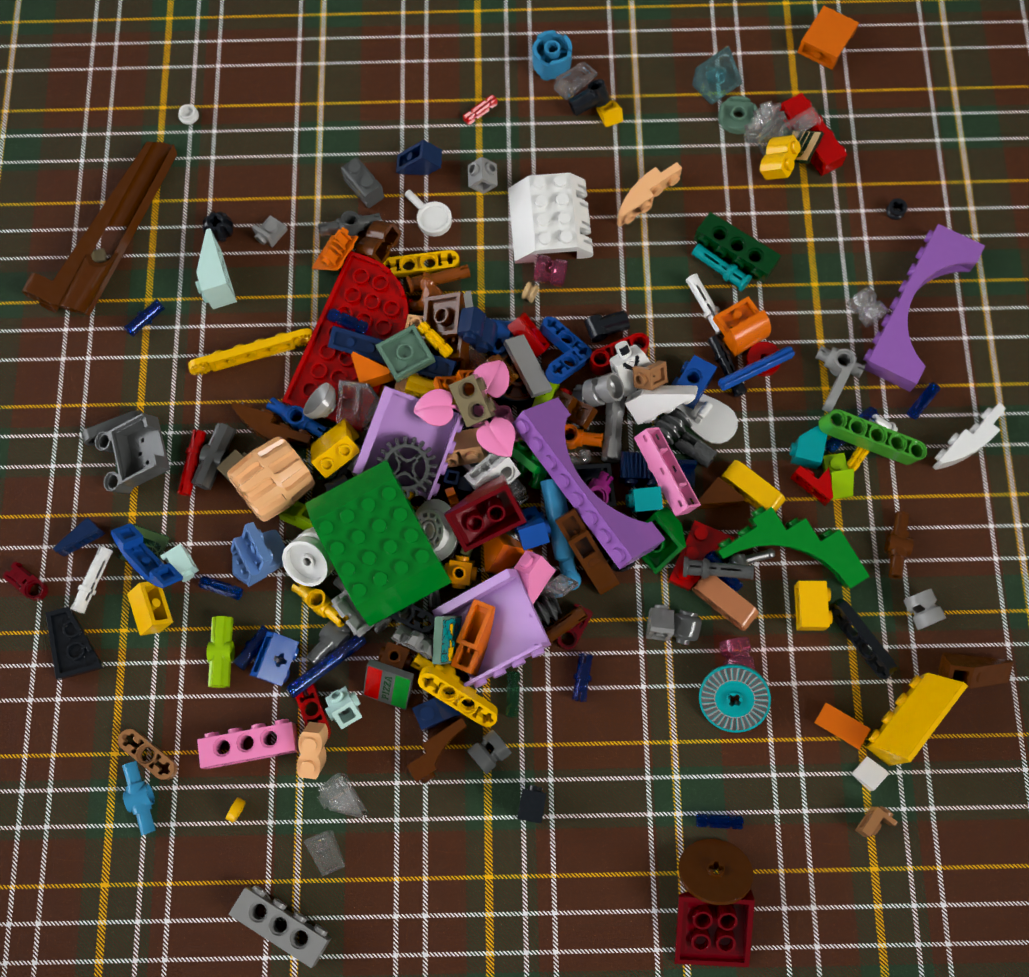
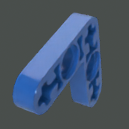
[540,317,592,384]

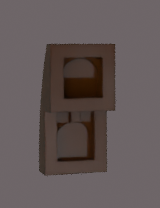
[553,390,598,430]

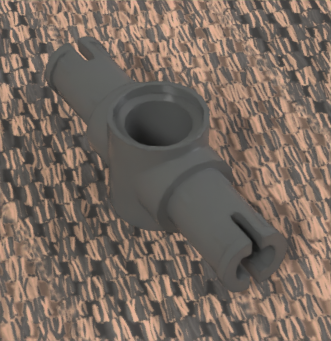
[318,211,382,237]
[306,619,351,666]

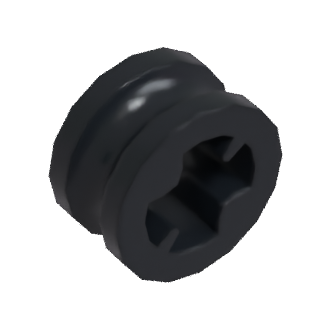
[886,198,908,220]

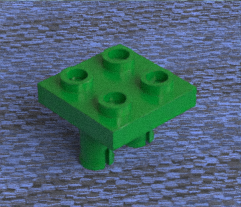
[512,441,548,489]

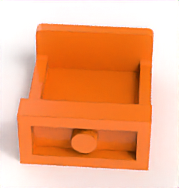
[797,6,859,70]

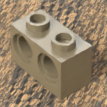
[449,374,496,427]

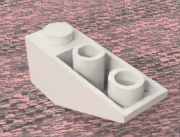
[625,385,698,425]

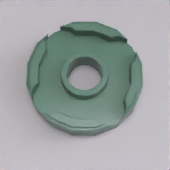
[718,96,759,134]

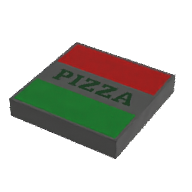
[363,659,414,710]

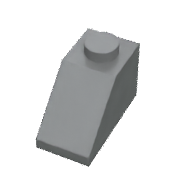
[646,605,674,641]

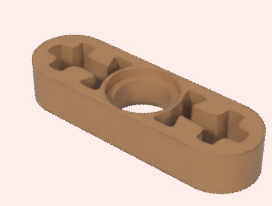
[118,729,178,780]

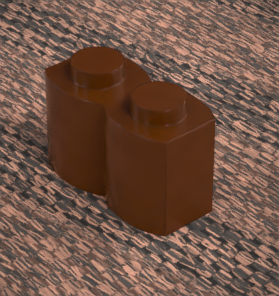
[355,220,401,264]

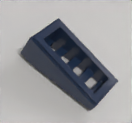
[53,517,106,557]

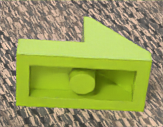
[822,453,854,500]

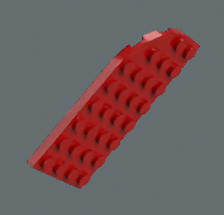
[282,251,409,433]

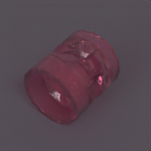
[533,254,568,287]
[719,637,756,670]

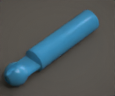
[540,479,581,591]

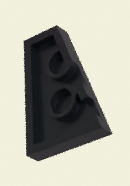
[46,607,105,680]

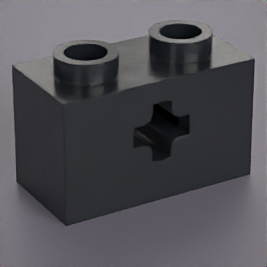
[517,785,547,824]

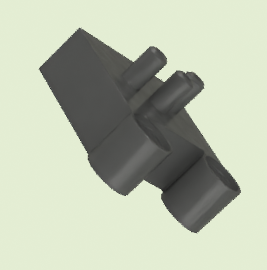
[95,413,170,494]

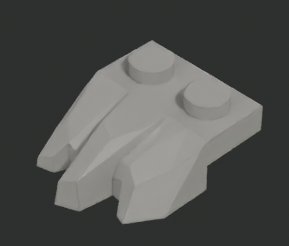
[391,624,434,659]

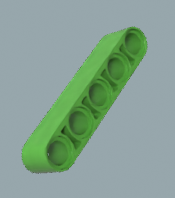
[819,409,927,465]

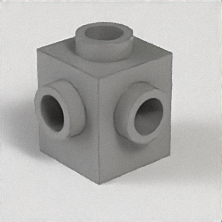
[468,157,498,194]

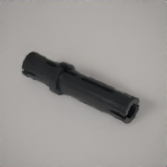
[707,334,748,397]

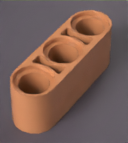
[692,576,759,631]

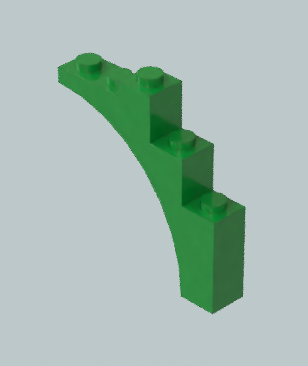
[715,506,870,589]

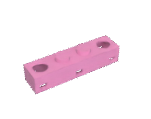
[634,427,701,516]

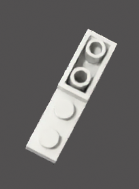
[933,403,1006,470]

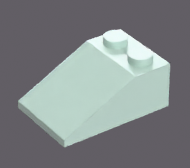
[195,228,237,309]

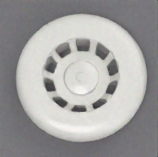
[416,499,457,561]

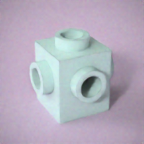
[325,686,362,729]

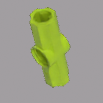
[207,616,235,688]

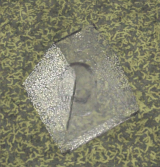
[318,772,370,818]

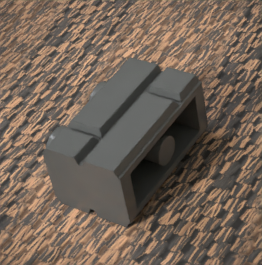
[341,157,384,208]

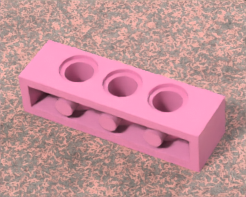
[197,719,300,769]

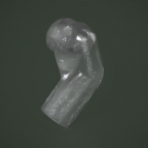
[569,449,592,465]

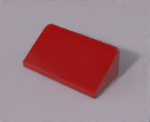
[507,312,550,358]

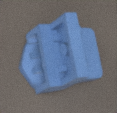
[230,522,286,587]

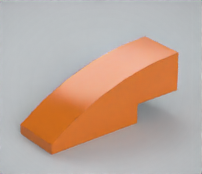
[450,599,495,677]

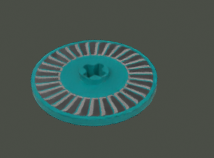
[699,664,771,733]

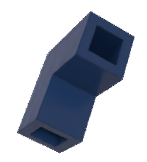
[443,469,473,495]

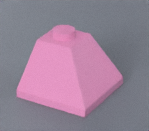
[514,550,556,604]

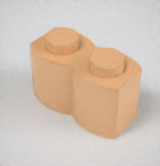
[297,722,328,779]

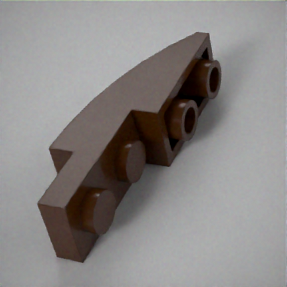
[231,402,314,450]
[555,508,620,595]

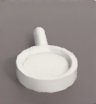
[405,190,452,237]

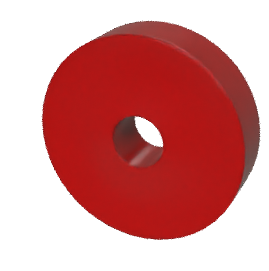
[746,341,781,377]

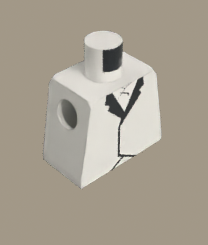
[609,341,652,397]

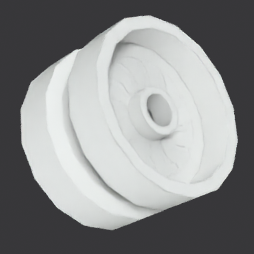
[282,527,335,586]

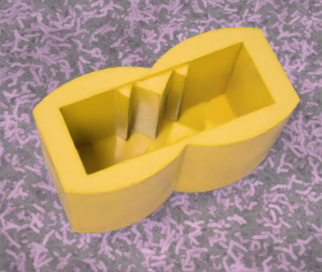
[760,135,801,180]

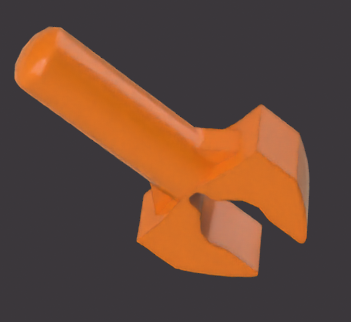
[445,486,459,508]

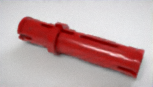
[177,429,207,496]

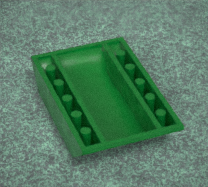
[305,460,452,627]

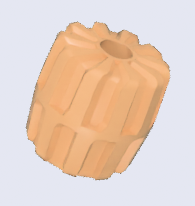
[227,437,315,522]

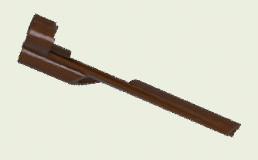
[22,142,177,316]

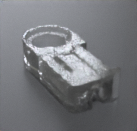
[779,107,821,138]

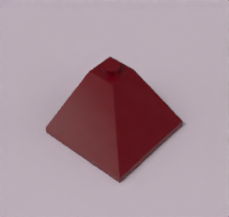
[674,889,755,967]

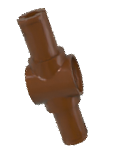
[884,511,914,579]

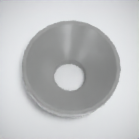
[303,382,337,419]

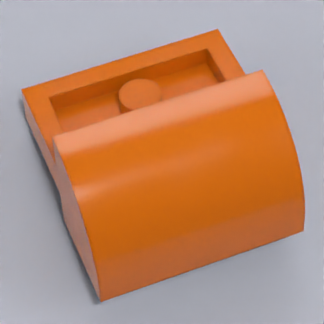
[713,296,771,357]

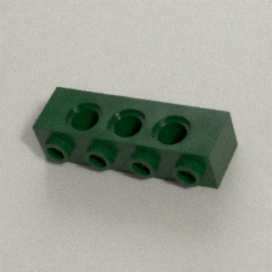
[694,212,781,284]

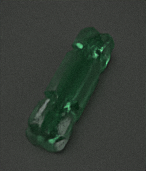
[506,671,520,718]

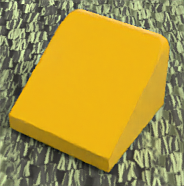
[596,100,623,127]

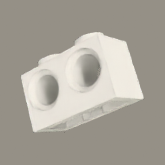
[464,453,521,490]

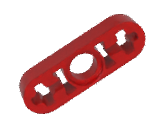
[293,676,331,740]

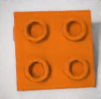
[312,227,358,271]

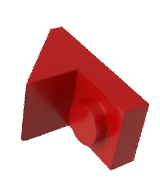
[790,465,833,506]

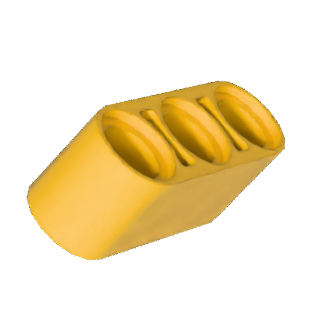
[720,460,786,512]

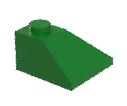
[642,507,686,574]

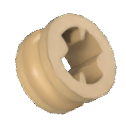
[521,282,539,303]

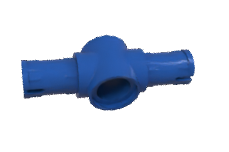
[266,397,329,438]

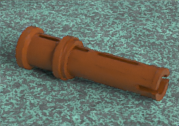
[406,264,471,295]

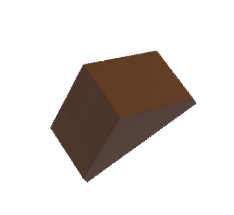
[696,477,744,510]

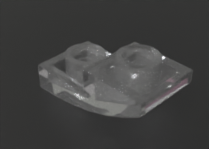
[744,101,781,134]
[540,574,579,598]

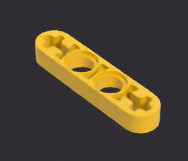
[383,250,460,278]
[418,666,498,727]

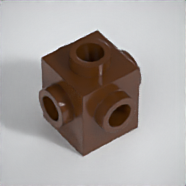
[378,642,414,671]

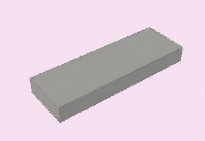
[503,334,552,398]

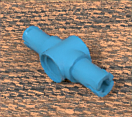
[122,761,156,836]

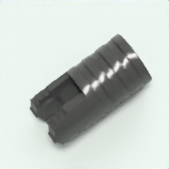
[674,431,718,468]

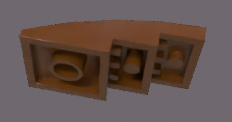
[421,292,469,380]

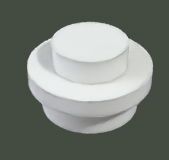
[178,104,199,125]

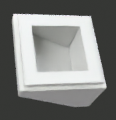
[851,756,889,791]

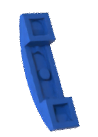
[111,523,183,588]

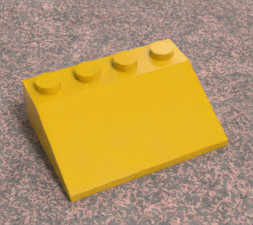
[866,673,968,766]

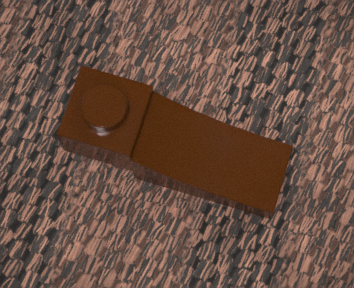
[407,718,468,784]

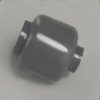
[673,610,702,645]

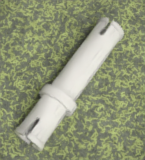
[686,273,722,335]
[70,546,113,614]

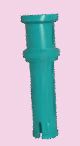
[692,243,752,292]

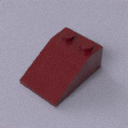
[444,474,527,552]

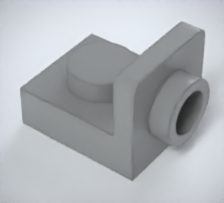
[252,215,288,248]

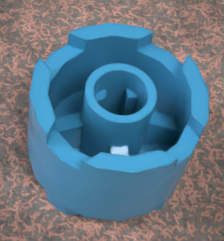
[532,30,572,81]

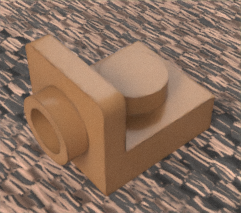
[632,360,668,391]
[855,806,898,837]

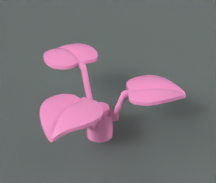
[414,360,515,457]

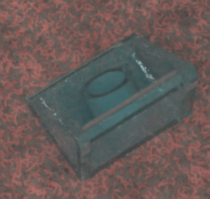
[692,46,743,104]

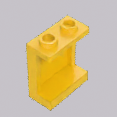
[311,418,360,478]

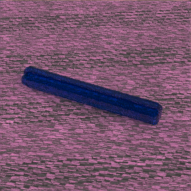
[286,635,366,698]

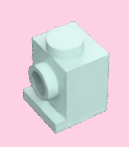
[160,544,199,582]

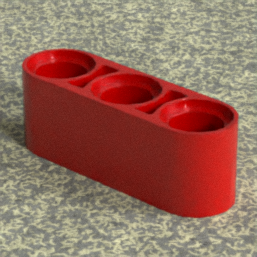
[590,333,649,375]

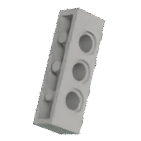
[228,885,332,968]

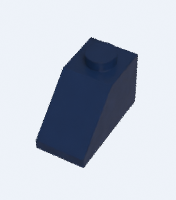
[396,140,442,175]
[412,692,463,732]

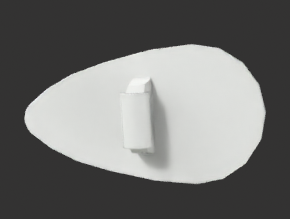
[676,394,738,444]

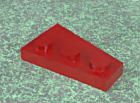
[668,520,735,591]

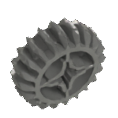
[376,436,437,498]

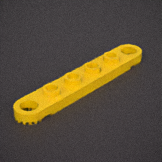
[188,328,313,375]

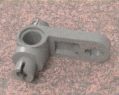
[815,345,865,413]

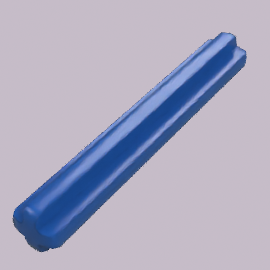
[718,346,795,391]

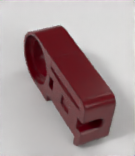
[3,562,48,601]
[557,604,593,650]

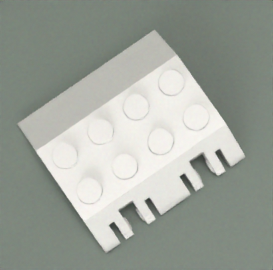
[508,173,594,264]

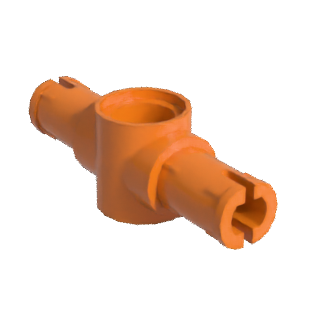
[565,424,604,450]

